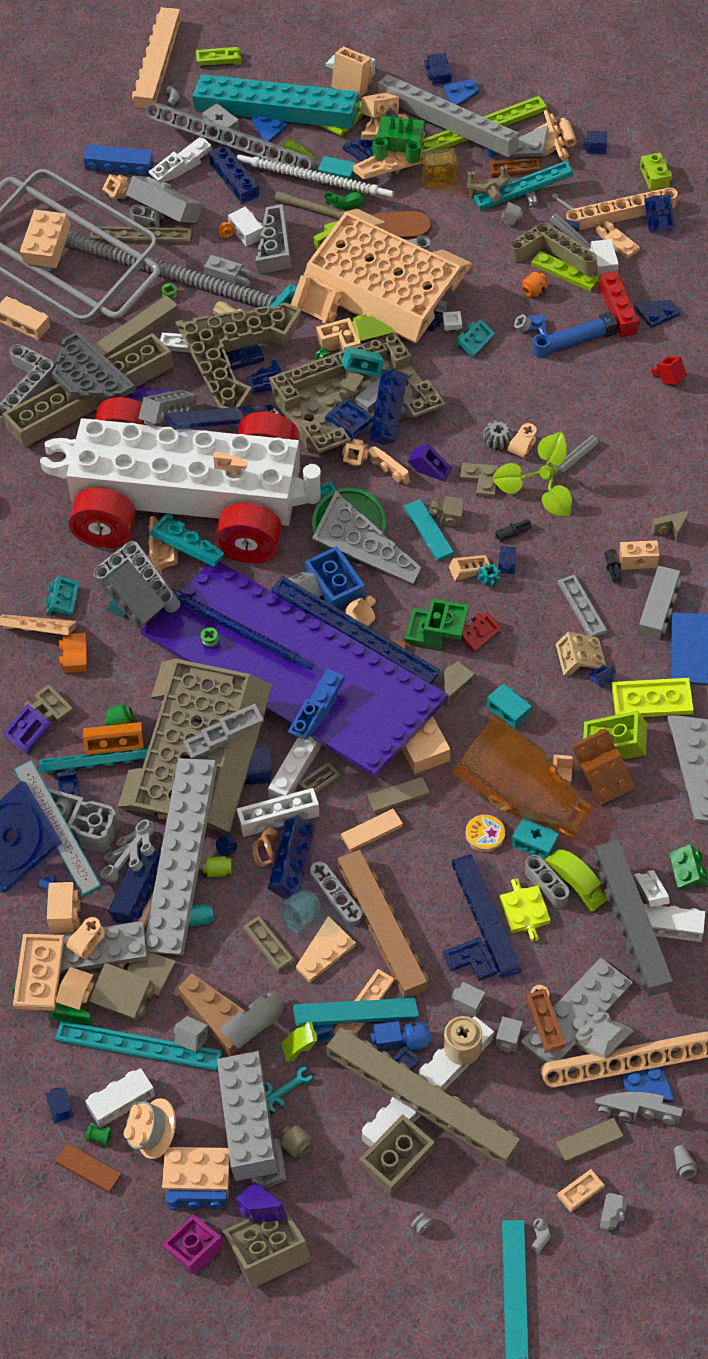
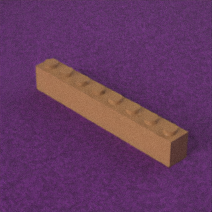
[338,850,429,998]

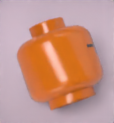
[522,272,548,297]

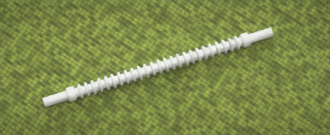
[237,154,394,198]

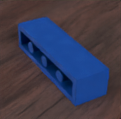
[83,144,154,176]

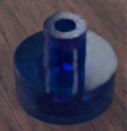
[216,835,237,856]

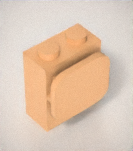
[331,46,373,98]

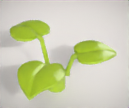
[493,432,572,516]

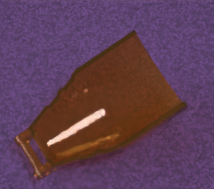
[450,714,593,837]

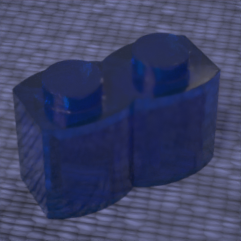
[424,52,452,85]

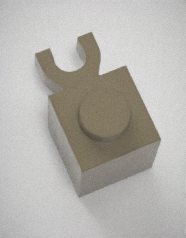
[428,496,463,527]

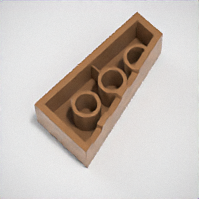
[178,973,244,1057]

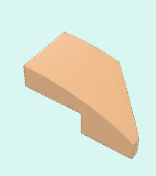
[213,452,248,476]

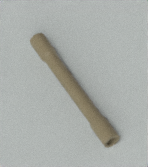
[275,191,346,220]

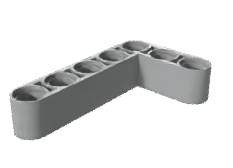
[0,344,54,428]
[94,541,180,613]

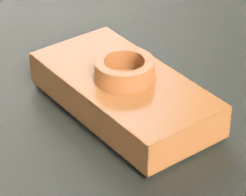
[557,1169,605,1212]

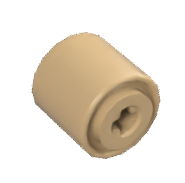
[444,1016,483,1065]

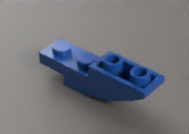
[288,669,345,740]

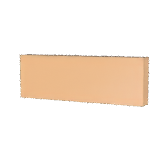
[341,809,403,852]

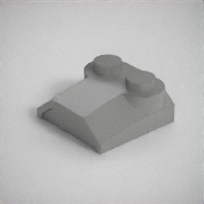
[575,1012,634,1059]

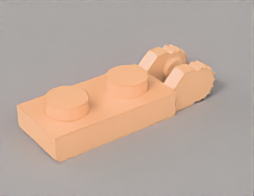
[595,221,640,259]
[368,446,410,485]

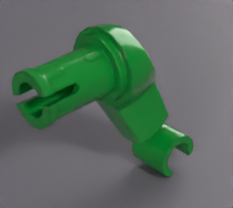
[324,189,364,211]

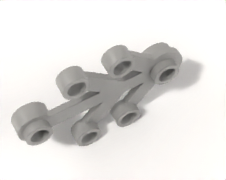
[100,820,155,883]

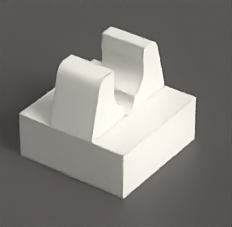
[443,311,462,331]

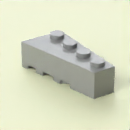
[256,204,293,274]

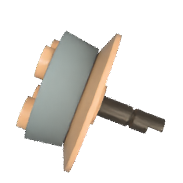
[124,1098,183,1159]

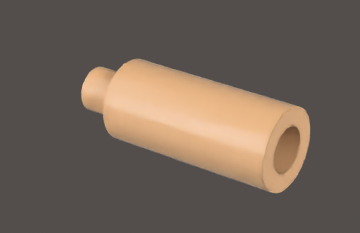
[559,118,577,147]

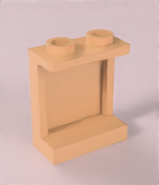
[291,274,343,324]

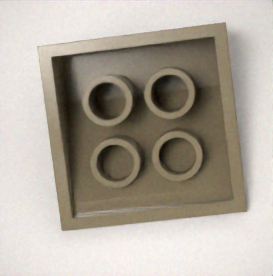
[223,1206,312,1289]

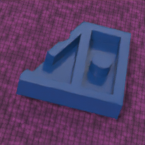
[443,79,479,105]

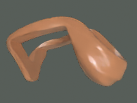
[252,827,278,867]

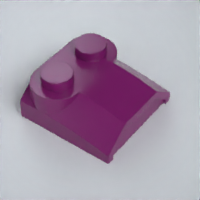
[161,1214,223,1273]

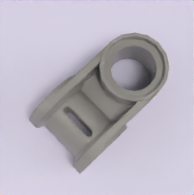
[130,205,164,228]

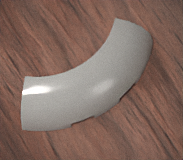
[220,990,284,1049]

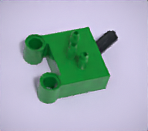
[373,108,424,163]

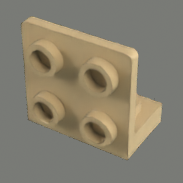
[556,631,607,676]

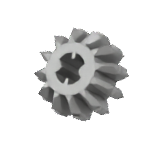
[483,420,513,450]

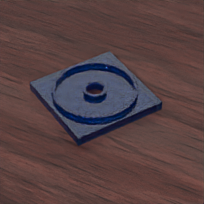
[0,781,62,893]

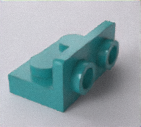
[454,319,495,357]
[45,575,79,616]

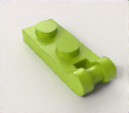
[196,47,242,66]

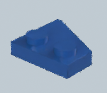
[252,116,287,142]
[620,1066,674,1103]

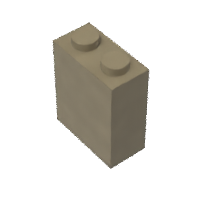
[89,963,155,1022]

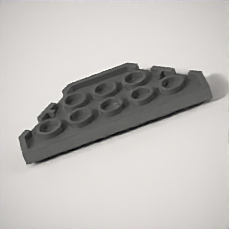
[52,331,136,398]

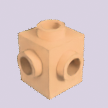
[102,174,130,200]
[342,439,369,466]

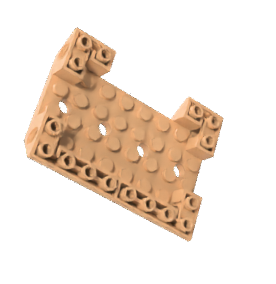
[304,209,472,344]

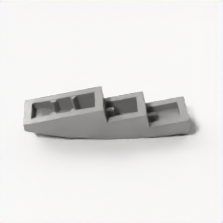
[183,704,264,759]

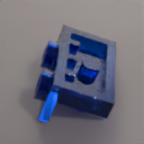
[644,194,675,232]

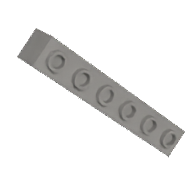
[138,390,198,426]

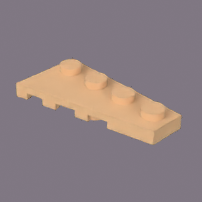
[353,151,426,179]
[0,614,76,635]

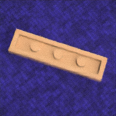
[333,969,395,1036]

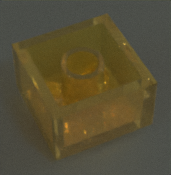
[421,148,458,189]

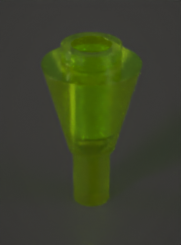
[283,137,314,157]

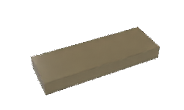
[367,777,430,814]
[243,916,295,973]
[556,1118,623,1163]

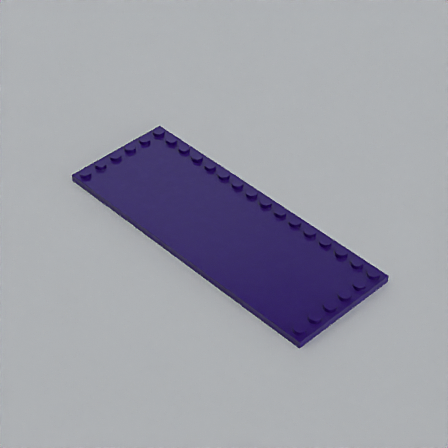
[140,562,448,778]

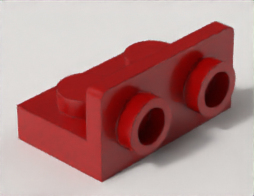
[457,611,502,652]

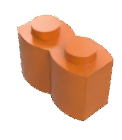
[59,633,87,673]

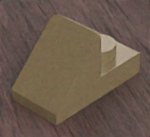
[651,511,688,542]

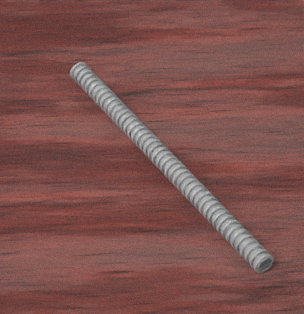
[65,232,276,307]

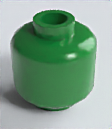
[105,704,135,726]

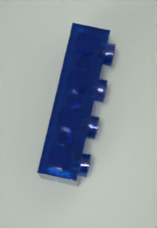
[209,145,260,204]
[369,369,408,445]
[267,815,315,899]
[108,845,161,924]

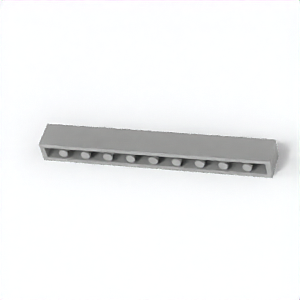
[378,74,519,157]

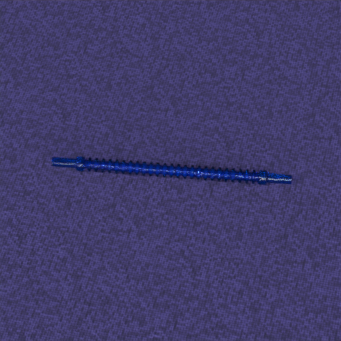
[172,589,314,670]

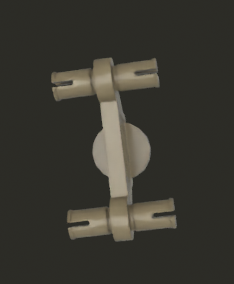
[467,166,510,202]

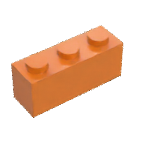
[83,722,144,755]

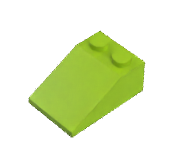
[583,711,647,759]

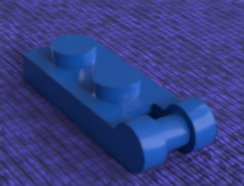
[165,1190,227,1210]

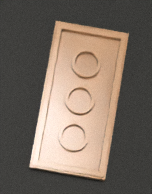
[13,934,65,1011]

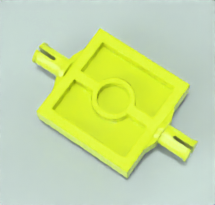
[499,878,550,942]

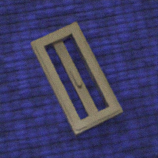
[298,762,341,795]

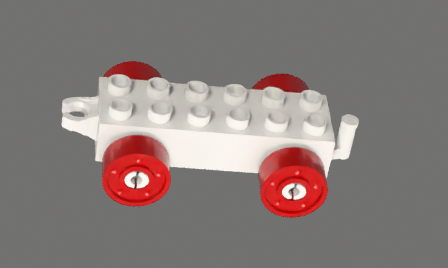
[40,397,321,563]

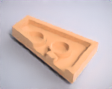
[296,916,356,983]

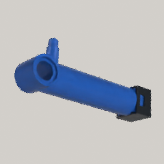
[533,312,618,358]

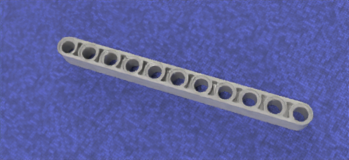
[145,103,315,171]

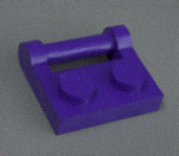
[3,704,53,755]

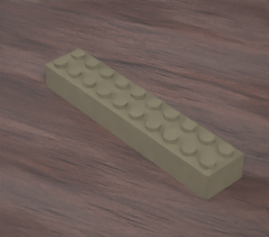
[2,333,174,448]

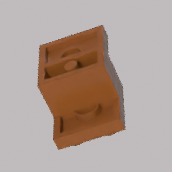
[571,728,636,805]

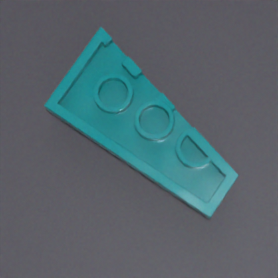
[150,513,224,567]

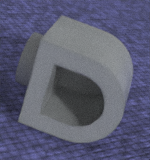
[501,202,523,226]

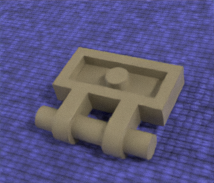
[24,685,74,730]

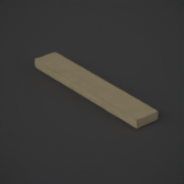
[90,226,192,244]

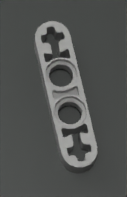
[310,862,362,926]

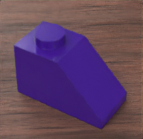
[407,444,452,481]
[235,1182,287,1223]

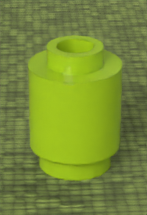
[203,856,231,877]

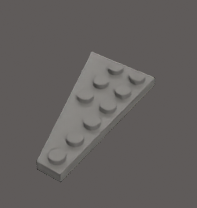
[312,491,421,585]
[667,714,708,824]

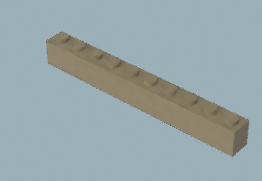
[326,1028,520,1168]

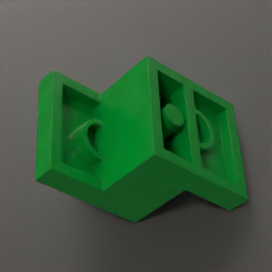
[405,598,469,649]

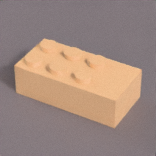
[402,716,450,774]

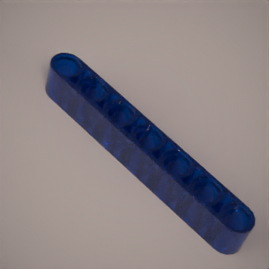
[452,854,521,979]

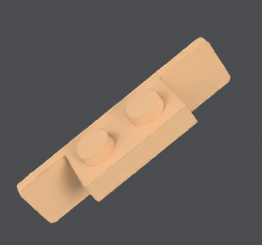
[533,110,569,163]
[148,516,178,575]

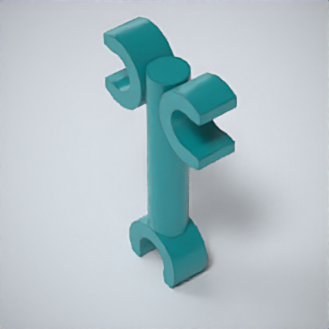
[266,1067,313,1115]

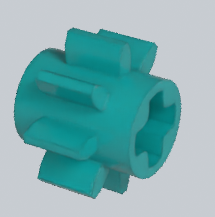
[477,563,501,587]

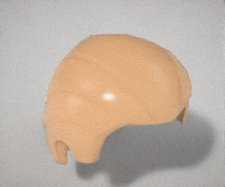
[346,596,376,629]

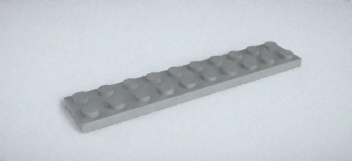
[145,758,218,956]

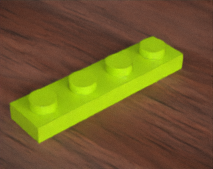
[531,251,600,292]

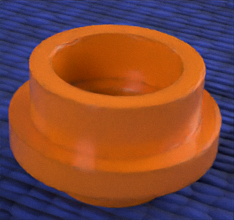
[218,222,235,239]

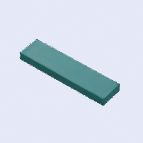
[404,499,454,562]

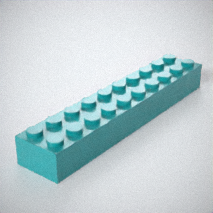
[192,74,360,129]

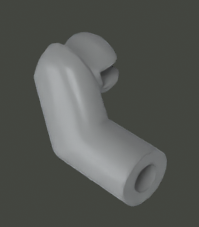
[166,86,180,106]
[531,1218,551,1253]

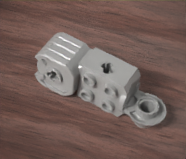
[6,788,120,854]

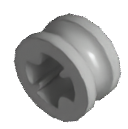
[514,315,532,332]
[411,1212,433,1234]

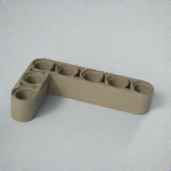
[510,223,598,275]

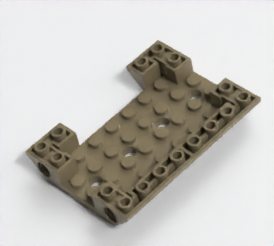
[269,332,446,454]
[118,659,273,833]

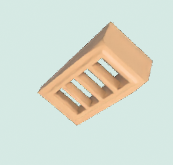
[449,555,490,581]

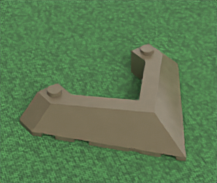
[175,303,301,416]

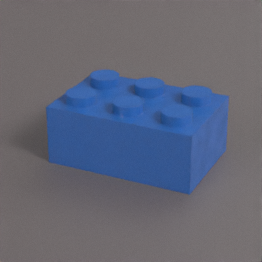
[305,546,365,614]

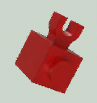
[651,356,687,385]

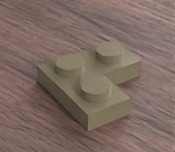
[460,463,498,498]

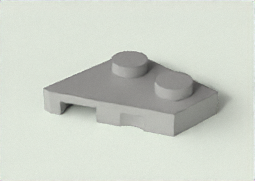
[512,125,549,157]

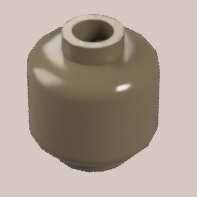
[280,1125,312,1157]

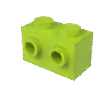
[640,153,672,191]

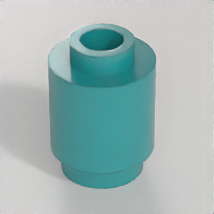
[189,904,214,927]

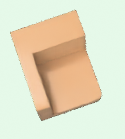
[551,755,573,785]

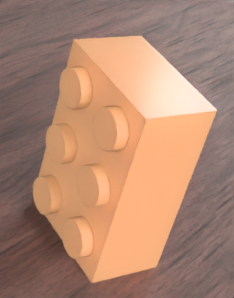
[20,210,71,268]
[162,1147,231,1198]

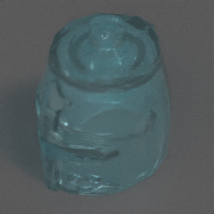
[280,889,321,934]

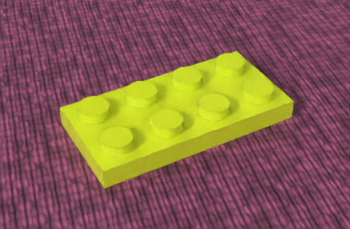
[612,678,693,717]

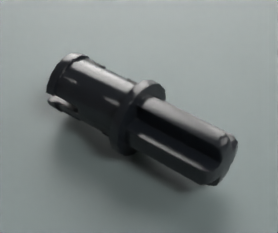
[495,519,532,542]
[604,549,622,583]

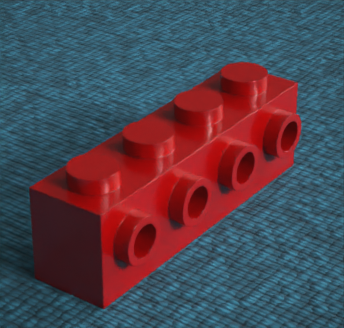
[599,271,640,338]

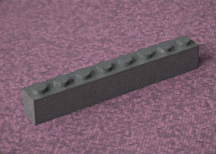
[592,840,673,997]

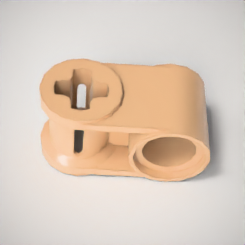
[508,423,537,459]
[67,917,105,959]

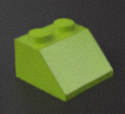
[352,314,394,342]

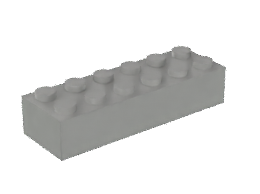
[217,1051,278,1181]

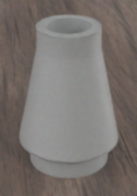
[673,1145,697,1179]

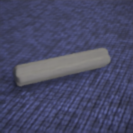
[550,213,591,249]
[557,435,599,473]

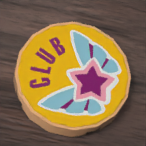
[465,815,505,852]

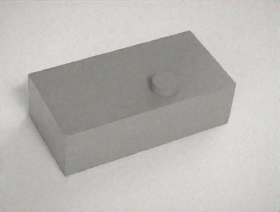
[126,176,203,223]

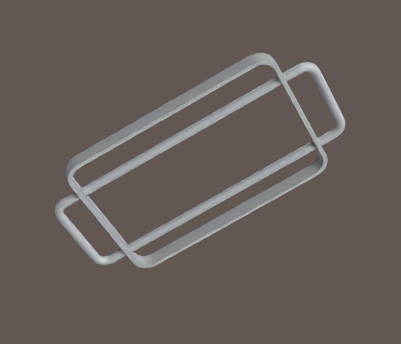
[0,169,160,324]

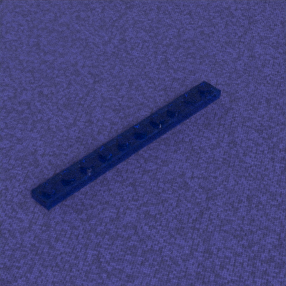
[271,576,440,684]

